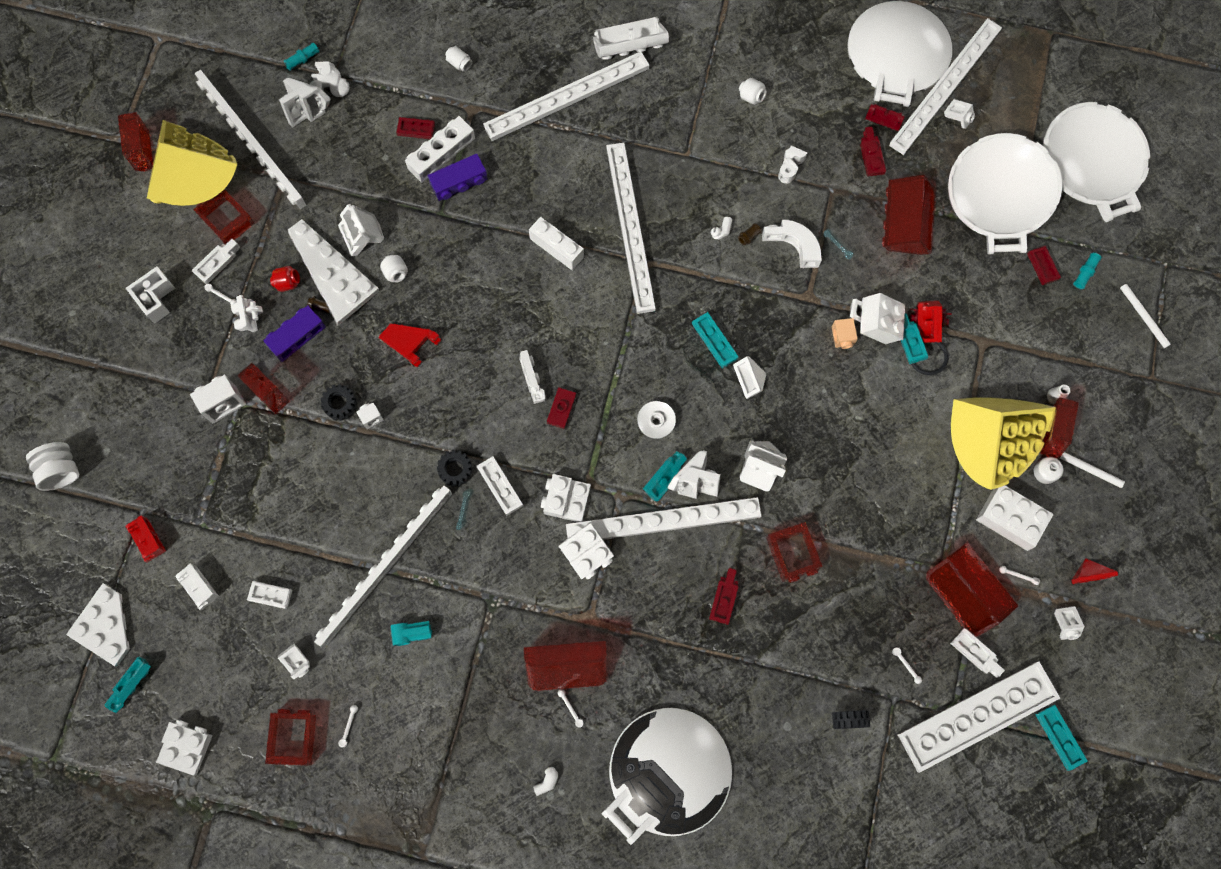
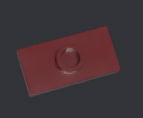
[396,117,435,139]
[1027,246,1061,286]
[546,387,576,429]

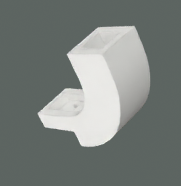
[762,220,822,268]

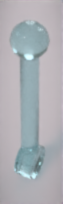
[824,230,853,259]
[456,491,470,530]

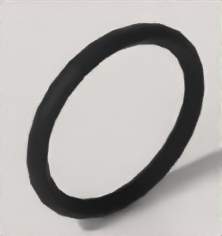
[911,342,948,375]

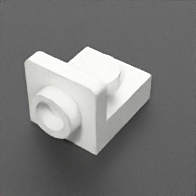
[944,99,975,129]
[1054,606,1084,640]

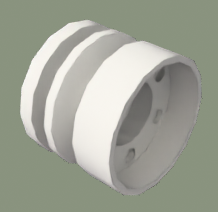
[26,442,79,491]

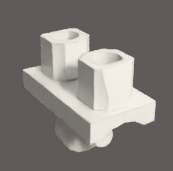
[231,295,263,332]

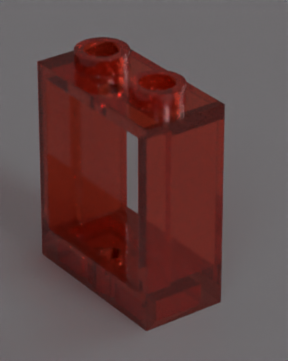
[118,112,153,172]
[193,189,255,245]
[237,363,290,415]
[1040,397,1079,459]
[766,522,822,583]
[265,709,316,765]

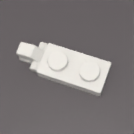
[192,239,240,285]
[519,350,545,404]
[950,628,1005,677]

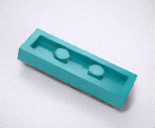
[692,312,739,369]
[1035,705,1087,771]

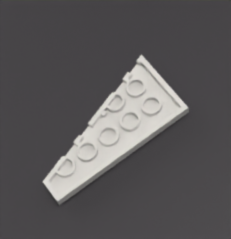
[288,219,379,326]

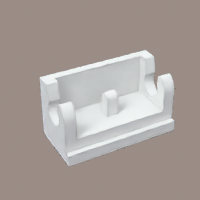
[175,563,219,610]

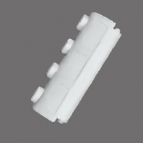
[593,17,669,59]

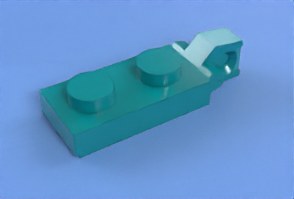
[901,313,928,364]
[643,451,687,502]
[104,656,151,713]

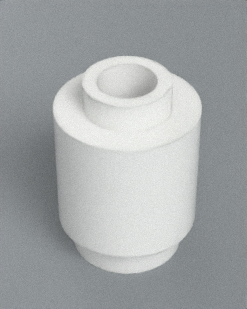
[446,46,472,72]

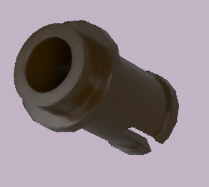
[738,223,761,245]
[307,296,330,314]

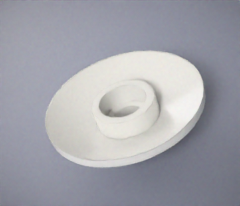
[637,401,676,438]

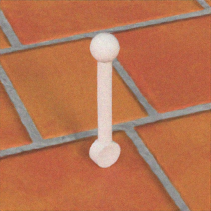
[205,284,237,304]
[999,566,1040,585]
[892,648,922,684]
[558,689,583,727]
[339,705,358,747]

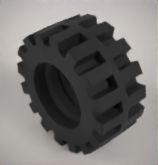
[320,384,357,421]
[437,450,473,487]
[832,710,870,729]

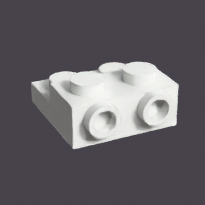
[541,474,591,522]
[558,523,614,579]
[156,720,213,776]

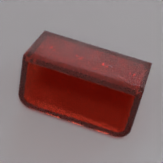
[882,175,935,255]
[926,542,1018,636]
[524,641,608,691]

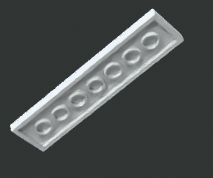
[898,662,1060,773]

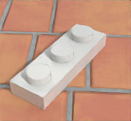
[477,457,523,516]

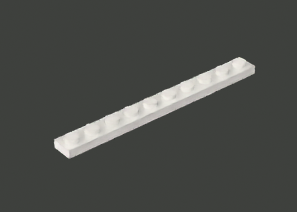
[889,18,1002,155]
[483,51,649,141]
[195,70,306,209]
[606,143,655,314]
[314,486,452,648]
[566,497,761,540]

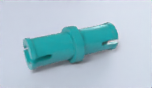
[284,43,319,71]
[1073,252,1102,289]

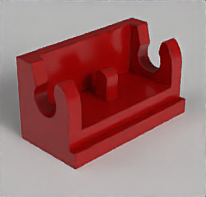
[918,301,942,343]
[125,515,166,563]

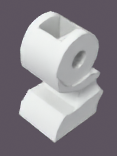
[778,146,807,184]

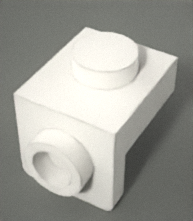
[278,644,310,679]

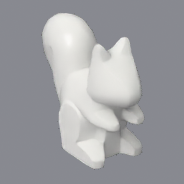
[310,62,350,97]

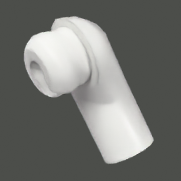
[711,217,732,240]
[533,767,558,796]

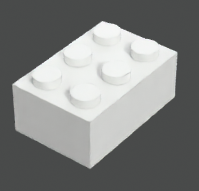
[976,486,1053,551]

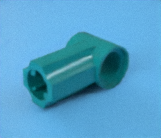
[390,621,432,646]

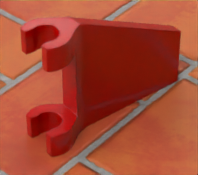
[378,323,441,367]

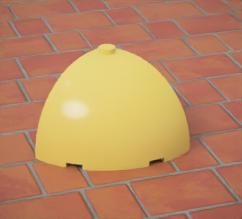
[147,121,237,206]
[951,398,1056,490]

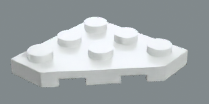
[66,583,130,667]

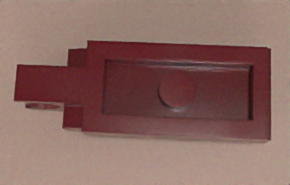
[860,127,886,177]
[709,568,739,625]

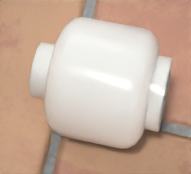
[739,78,767,105]
[380,255,408,282]
[1034,457,1063,484]

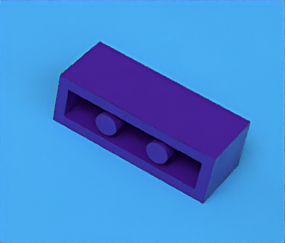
[427,153,488,201]
[263,305,326,362]

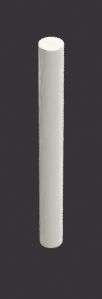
[1120,284,1171,348]
[1049,447,1125,488]

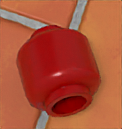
[270,266,300,292]

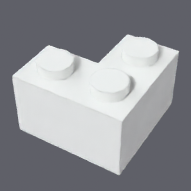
[126,267,175,324]

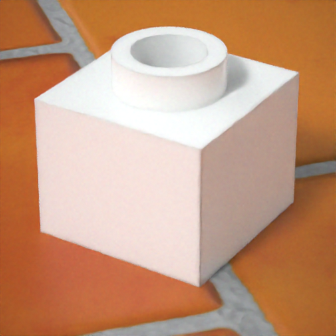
[357,403,383,429]

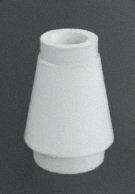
[1047,385,1070,405]

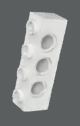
[405,116,475,183]

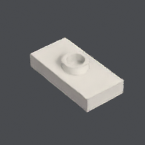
[247,581,292,609]

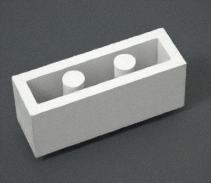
[529,217,584,271]

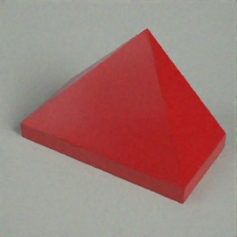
[1071,558,1118,584]

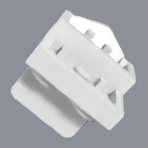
[279,78,330,127]
[338,204,384,256]
[740,440,787,491]
[668,450,720,499]

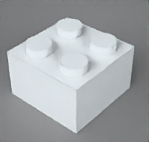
[860,293,905,344]
[190,374,246,424]

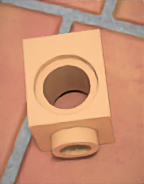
[832,318,857,349]

